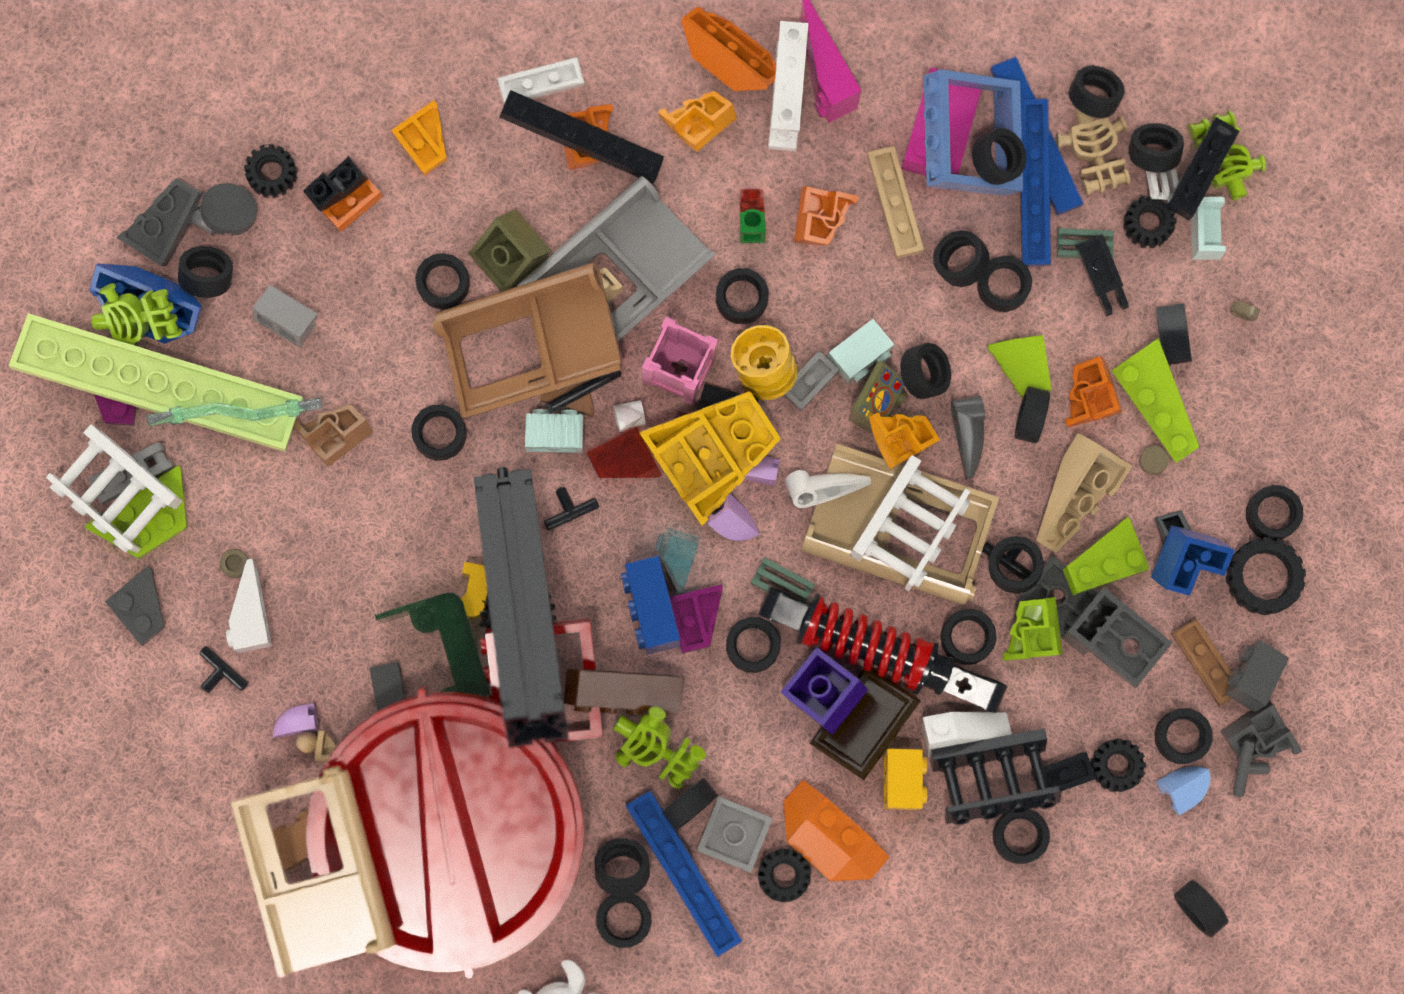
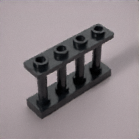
[930,728,1062,825]

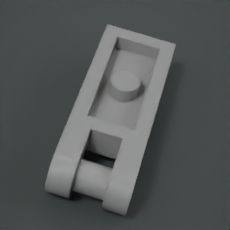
[88,442,174,505]

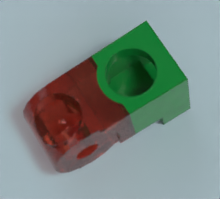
[739,189,766,243]

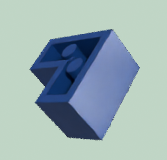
[1151,525,1235,596]

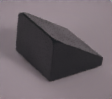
[1154,510,1192,545]

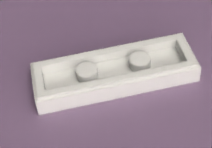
[497,57,585,103]

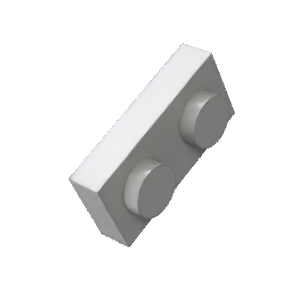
[784,351,840,412]

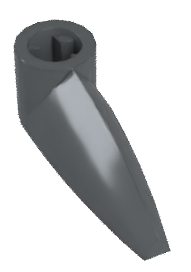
[951,396,985,480]

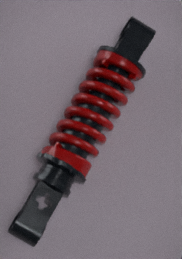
[758,587,1008,713]

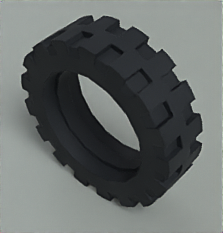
[1226,537,1306,615]

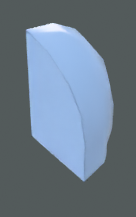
[1156,766,1211,816]

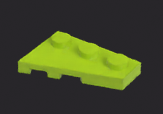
[1062,516,1150,596]

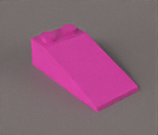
[800,0,862,123]
[902,67,981,179]

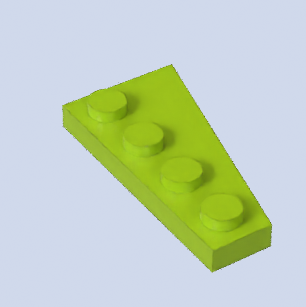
[1111,338,1200,463]

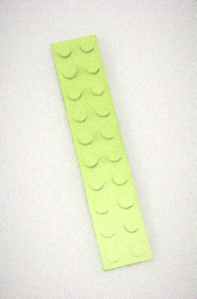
[9,313,303,452]

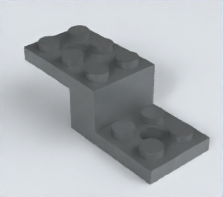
[1016,556,1173,688]

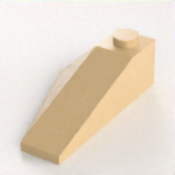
[1036,433,1132,553]

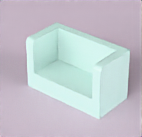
[1191,197,1226,260]

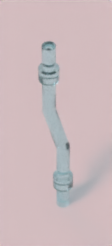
[146,397,323,426]

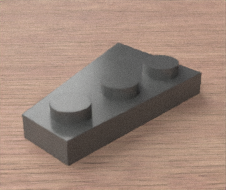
[117,178,204,266]

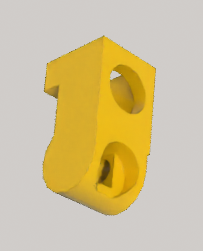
[460,562,488,620]

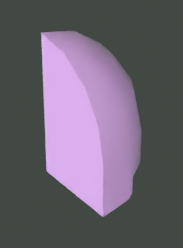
[744,456,780,486]
[708,494,759,541]
[273,703,319,738]

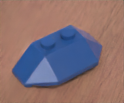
[89,263,202,344]

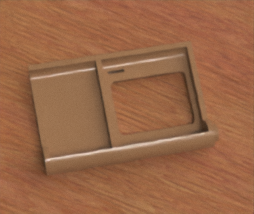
[432,262,622,419]

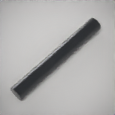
[546,370,622,414]

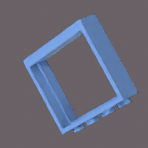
[923,69,1023,196]

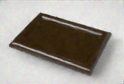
[809,669,921,780]

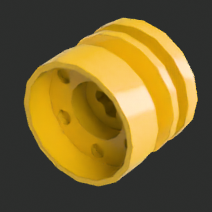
[730,325,798,400]

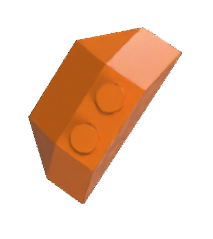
[681,6,777,92]
[783,780,890,882]

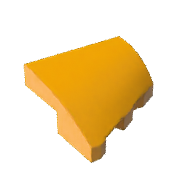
[658,91,737,152]
[869,413,940,470]

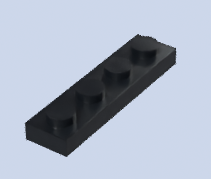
[1165,117,1239,221]

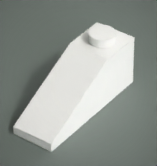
[226,559,272,653]
[922,712,1012,757]

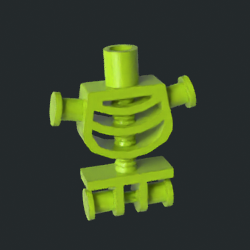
[1188,111,1266,201]
[91,283,182,347]
[612,707,706,788]

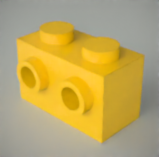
[883,749,927,811]

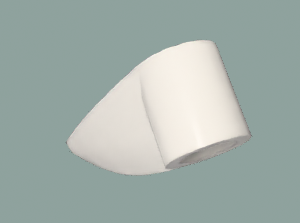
[613,400,646,432]
[785,470,871,508]

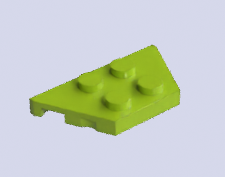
[84,465,188,559]

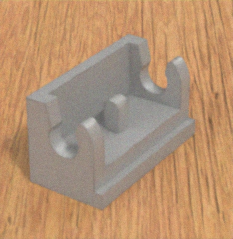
[252,285,318,348]

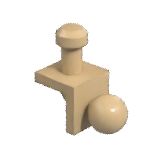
[296,731,337,764]

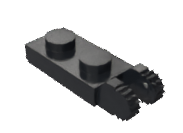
[1075,234,1129,316]

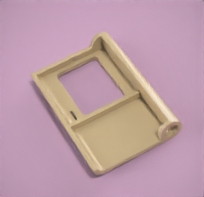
[801,444,999,605]
[231,766,395,977]

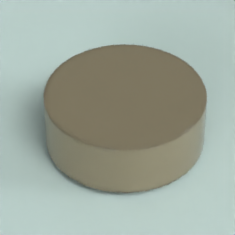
[1230,301,1260,321]
[1139,446,1169,475]
[220,549,249,578]

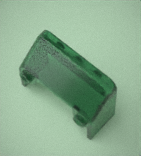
[375,592,490,698]

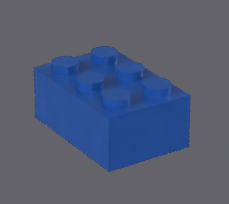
[621,556,680,655]

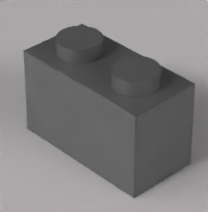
[1225,640,1289,712]

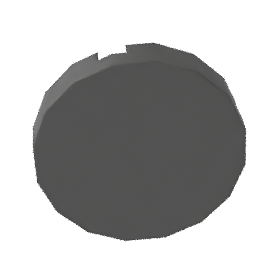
[200,183,258,236]

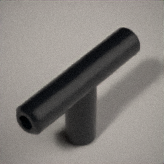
[544,487,599,531]
[982,542,1031,580]
[199,646,248,693]

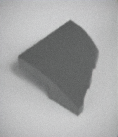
[1220,701,1302,760]

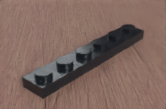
[499,90,664,184]

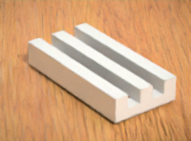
[1146,168,1178,200]

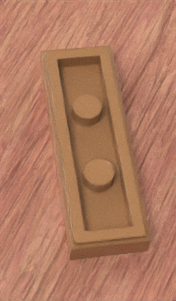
[1171,618,1232,706]

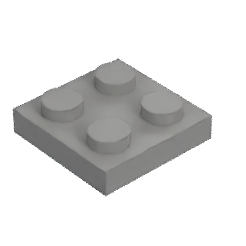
[697,796,773,873]

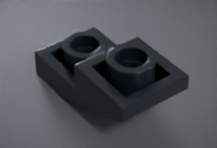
[303,156,369,212]
[1156,303,1192,365]

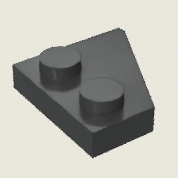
[105,566,165,646]

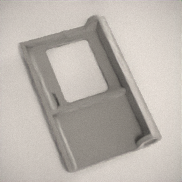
[516,176,716,342]

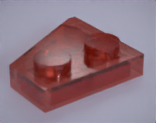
[586,427,662,478]

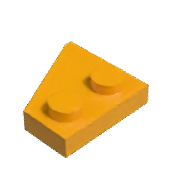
[391,100,447,176]

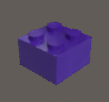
[780,647,868,735]

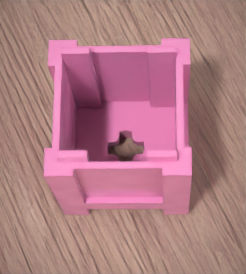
[642,317,718,405]

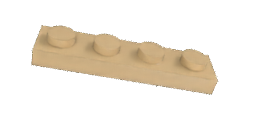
[867,146,924,259]

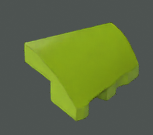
[988,335,1052,397]
[1003,597,1063,661]

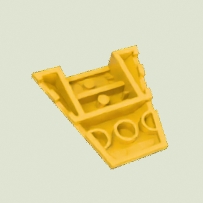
[639,391,781,526]

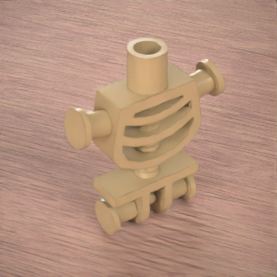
[1055,109,1130,196]

